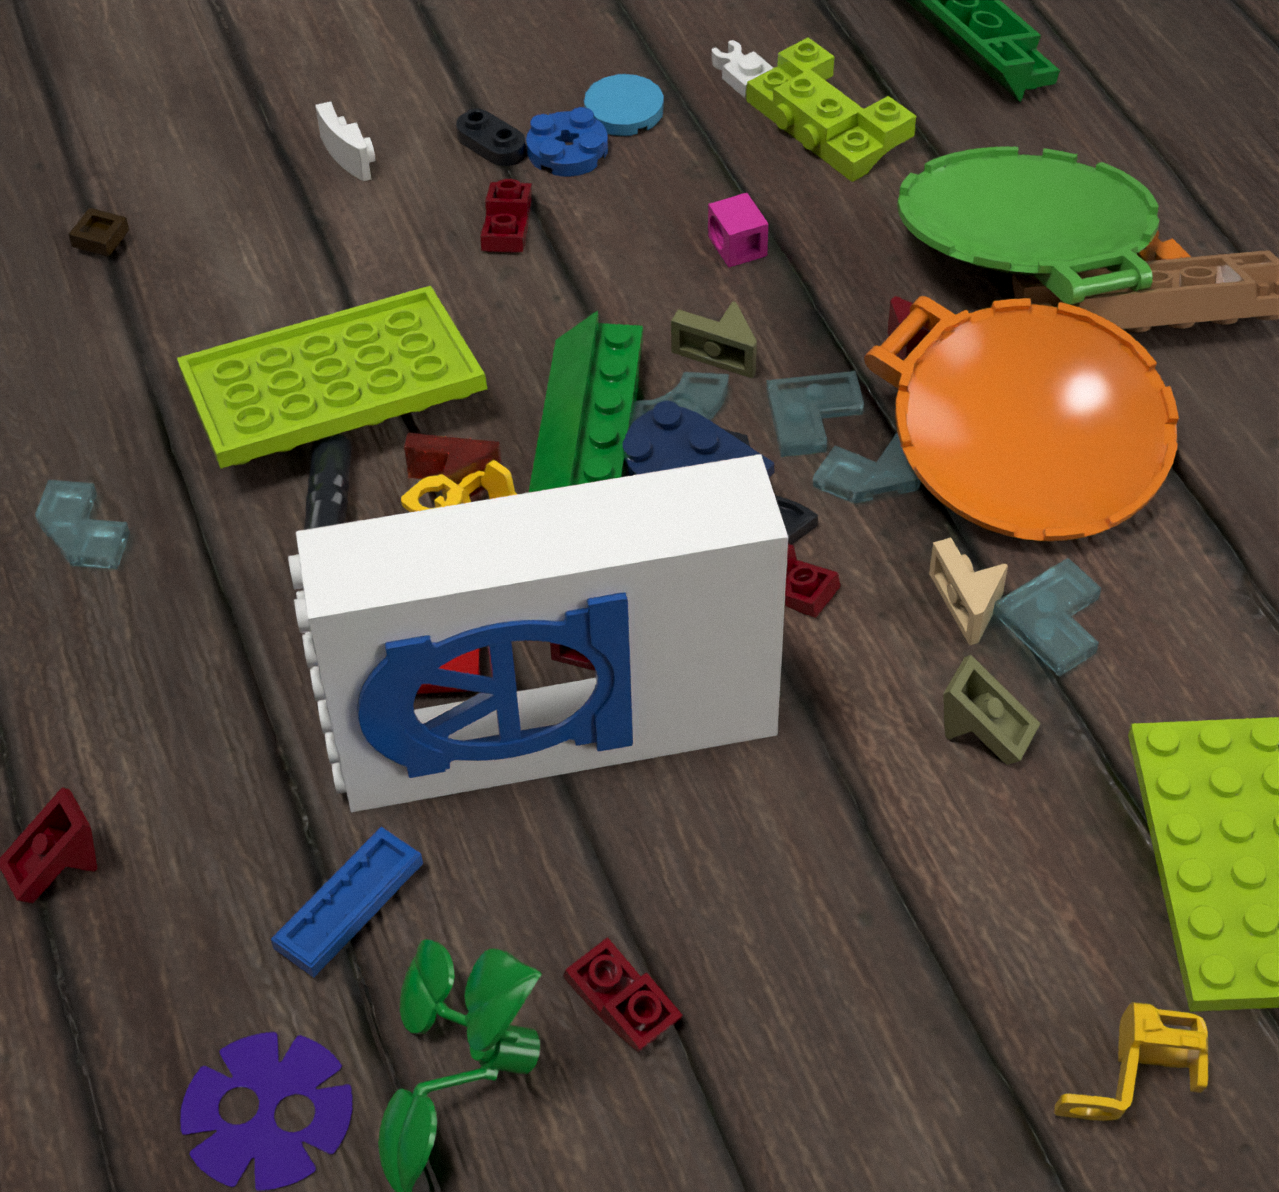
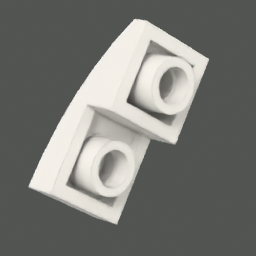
[315,102,375,181]

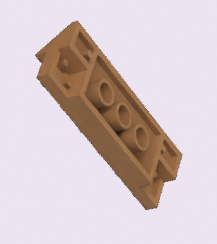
[1012,250,1279,333]

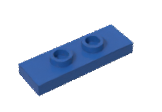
[271,827,423,978]

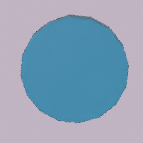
[584,74,664,136]

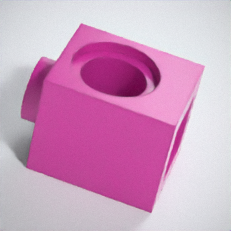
[708,193,769,268]

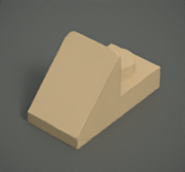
[929,538,1008,646]

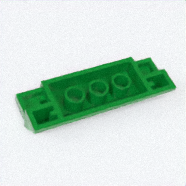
[906,0,1060,103]
[528,310,643,493]

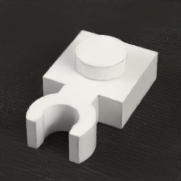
[712,40,773,99]

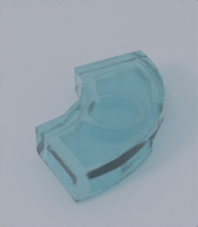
[632,372,729,423]

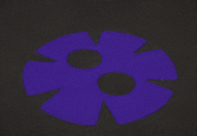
[180,1032,353,1191]

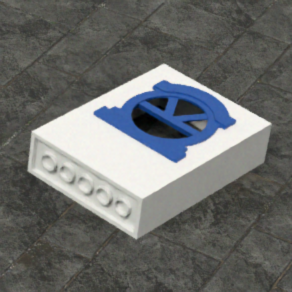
[288,454,788,812]

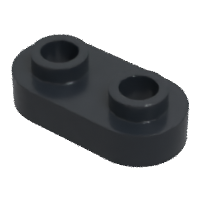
[456,109,526,166]

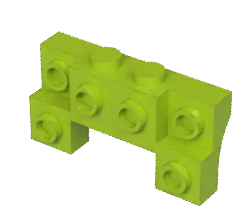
[746,37,916,182]

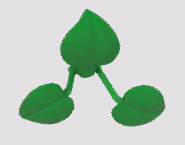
[378,939,542,1192]

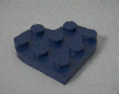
[622,401,775,478]

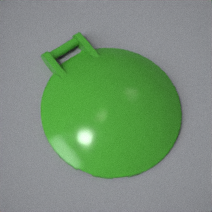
[897,146,1159,305]

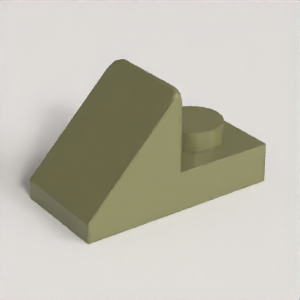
[671,301,757,378]
[943,655,1041,765]

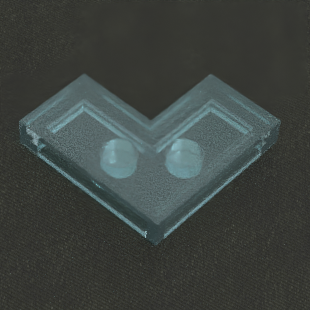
[766,371,864,457]
[993,558,1101,676]

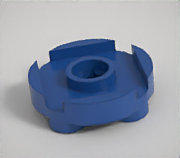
[526,107,608,177]

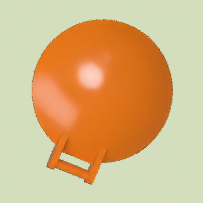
[864,296,1179,541]

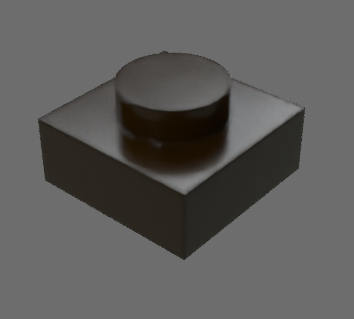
[68,208,130,257]

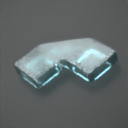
[813,432,922,504]
[35,480,130,569]

